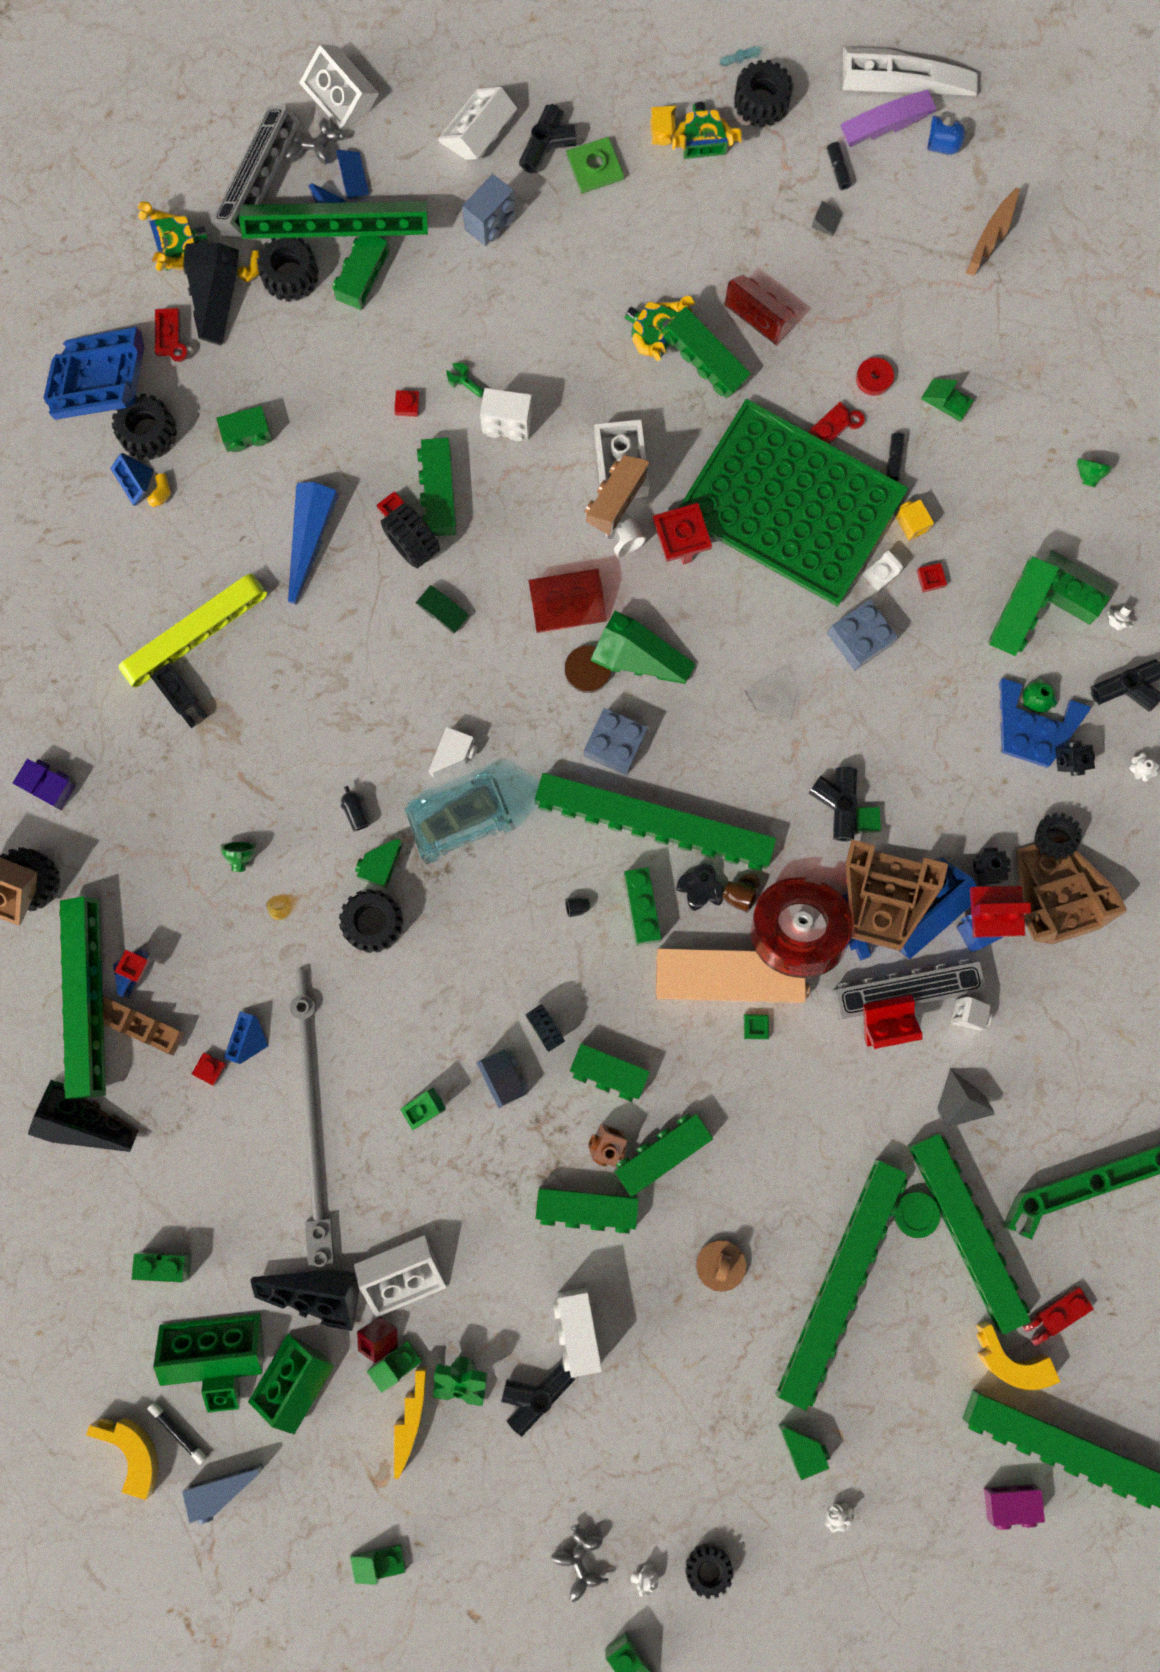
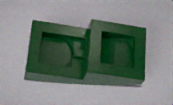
[415,585,469,634]

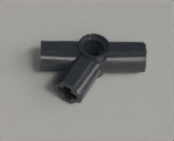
[519,103,576,174]
[1090,659,1160,712]
[809,766,857,842]
[501,1363,575,1437]

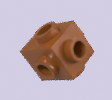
[588,1123,628,1167]

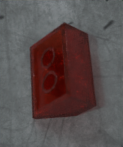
[724,274,797,346]
[528,568,606,633]

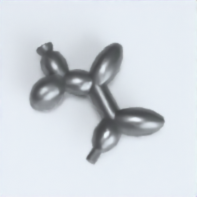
[285,118,344,165]
[551,1524,608,1602]

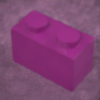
[984,1484,1045,1530]

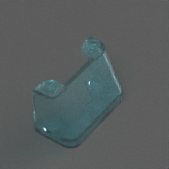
[404,771,516,864]

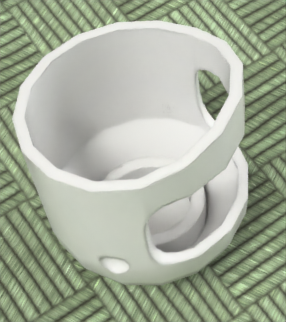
[605,514,646,559]

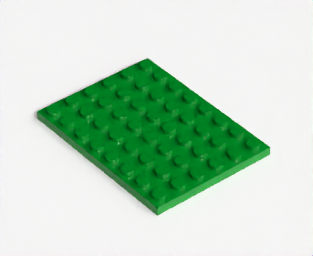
[678,399,908,607]

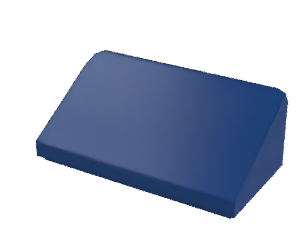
[336,150,369,199]

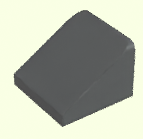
[811,201,841,236]

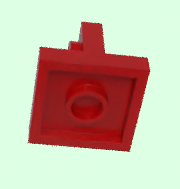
[652,503,712,565]
[970,886,1031,938]
[863,995,923,1049]

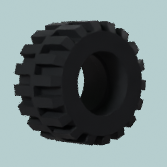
[734,60,793,127]
[257,238,319,302]
[112,393,177,460]
[381,503,440,568]
[0,847,60,911]
[339,889,403,953]

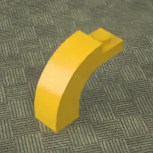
[976,1321,1060,1390]
[86,1418,158,1500]

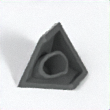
[938,1068,994,1128]

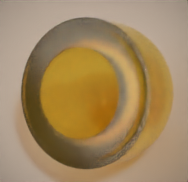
[266,895,292,920]

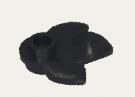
[676,864,724,911]

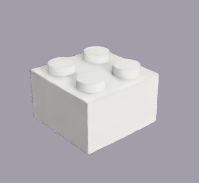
[480,388,532,441]

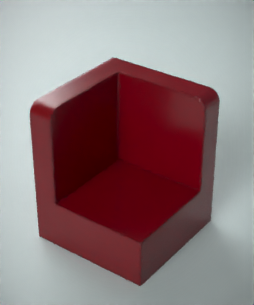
[357,1317,398,1363]

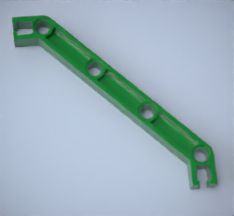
[1002,1143,1160,1240]

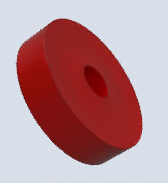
[856,357,894,396]

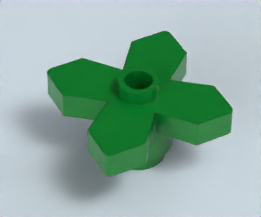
[433,1357,487,1406]

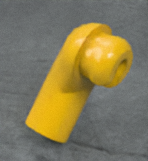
[147,473,171,507]

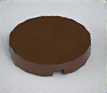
[565,646,611,693]

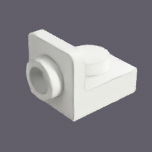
[863,551,903,592]

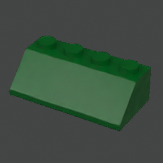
[153,1313,264,1386]

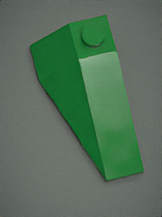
[591,610,696,684]

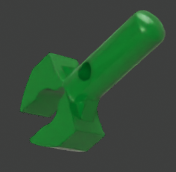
[446,363,484,398]

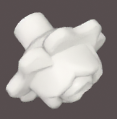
[1107,605,1134,630]
[1129,752,1159,782]
[825,1503,854,1532]
[631,1564,659,1597]

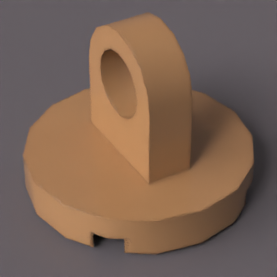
[696,1240,746,1292]

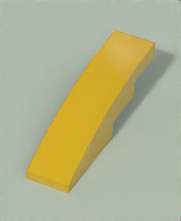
[394,1367,427,1479]

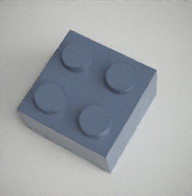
[462,173,515,247]
[827,600,898,671]
[583,708,648,776]

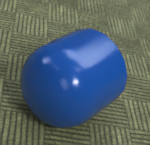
[927,115,965,155]

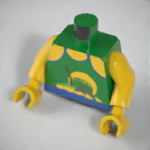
[672,102,742,159]
[137,201,208,271]
[625,296,696,361]

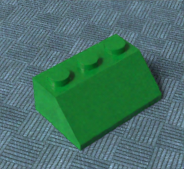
[1045,550,1113,625]
[248,1334,335,1435]

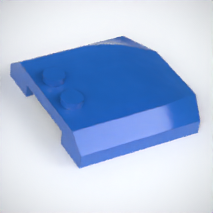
[44,327,145,420]

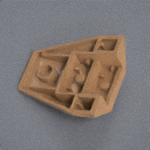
[1016,835,1127,944]
[845,840,948,951]

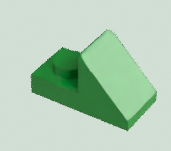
[921,379,974,422]
[400,1087,446,1131]
[367,1340,423,1393]
[350,1544,406,1585]

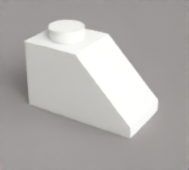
[429,727,477,777]
[951,997,992,1031]

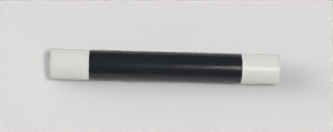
[147,1401,207,1465]

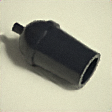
[340,786,371,832]

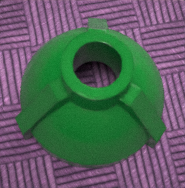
[1077,458,1112,487]
[1022,678,1057,713]
[220,842,256,872]

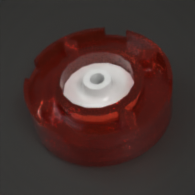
[750,877,853,978]

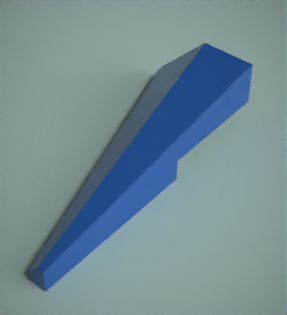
[288,482,339,605]

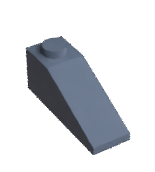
[182,1464,264,1524]

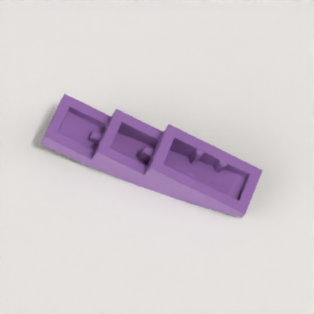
[840,89,937,147]

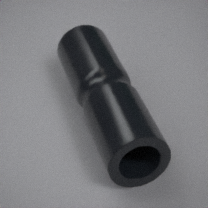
[827,142,852,190]
[886,433,905,481]

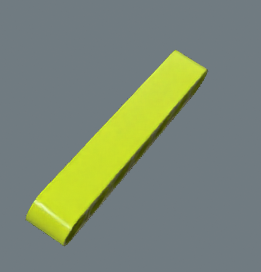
[118,573,267,688]

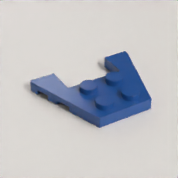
[999,678,1091,768]

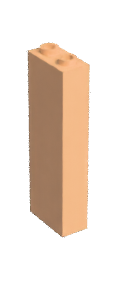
[656,949,810,1003]

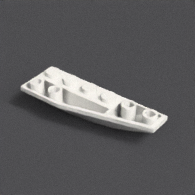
[842,47,977,96]

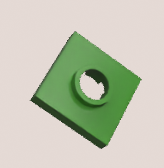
[566,137,624,194]

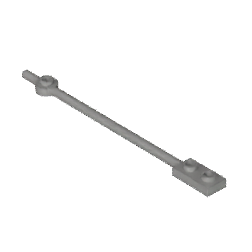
[290,970,335,1272]

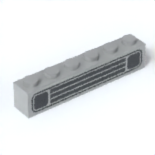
[211,106,300,237]
[832,958,987,1020]

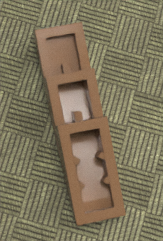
[966,187,1020,276]
[103,995,185,1056]

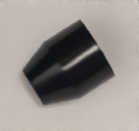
[565,896,590,918]

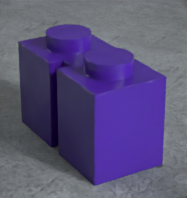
[12,758,76,810]

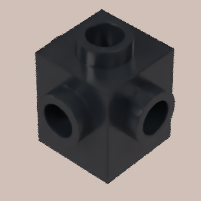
[1055,740,1095,776]
[973,847,1011,884]

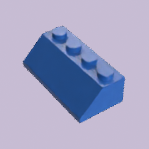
[899,857,977,960]

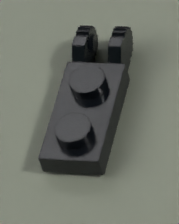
[150,662,208,728]

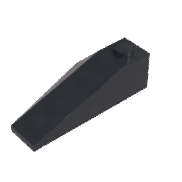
[183,242,239,346]
[28,1080,139,1152]
[250,1270,359,1331]

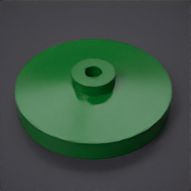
[894,1192,940,1238]

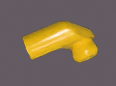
[237,251,260,282]

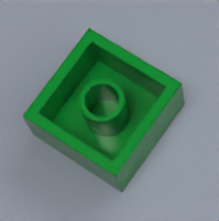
[201,1375,241,1413]

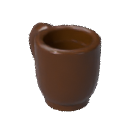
[722,873,760,913]

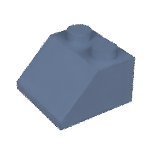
[476,1050,529,1108]

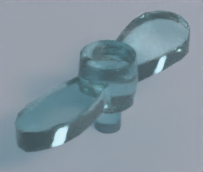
[719,46,760,66]

